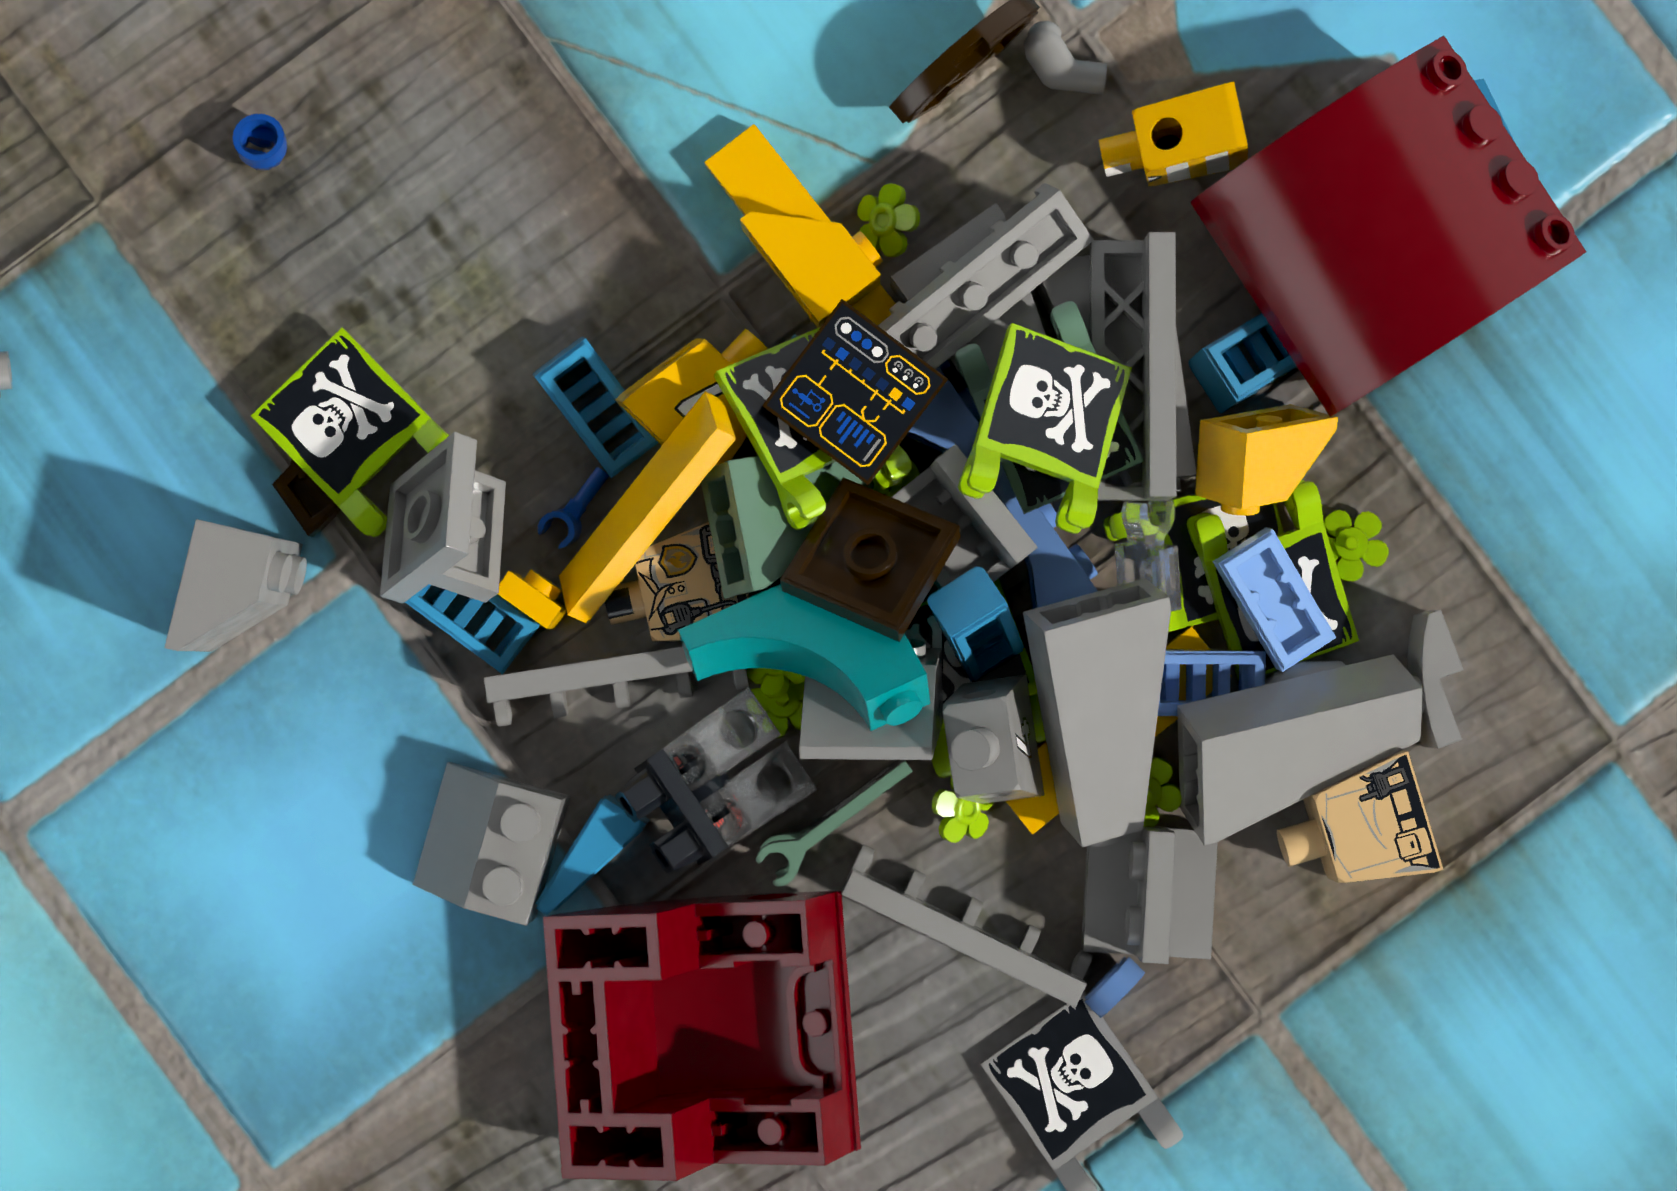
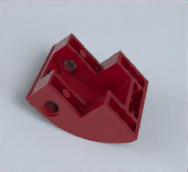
[1190,36,1586,417]
[543,891,861,1181]

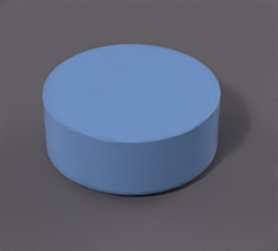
[1084,956,1145,1018]

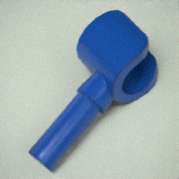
[538,467,609,549]

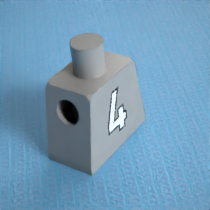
[942,675,1044,804]

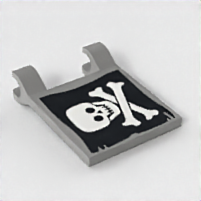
[980,991,1183,1191]

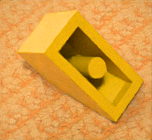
[740,211,883,328]
[1195,404,1338,516]

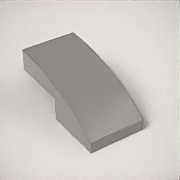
[1407,609,1464,749]

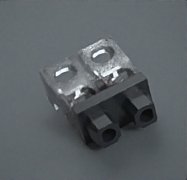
[615,687,818,873]

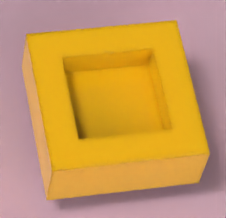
[498,569,567,630]

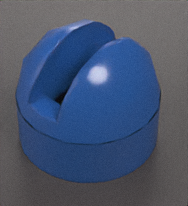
[233,114,287,170]

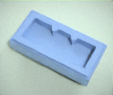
[1212,527,1336,672]

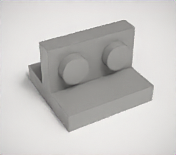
[380,432,506,604]
[892,444,1038,589]
[1081,826,1218,964]

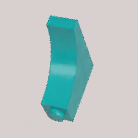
[678,584,930,731]

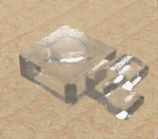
[1114,499,1182,612]

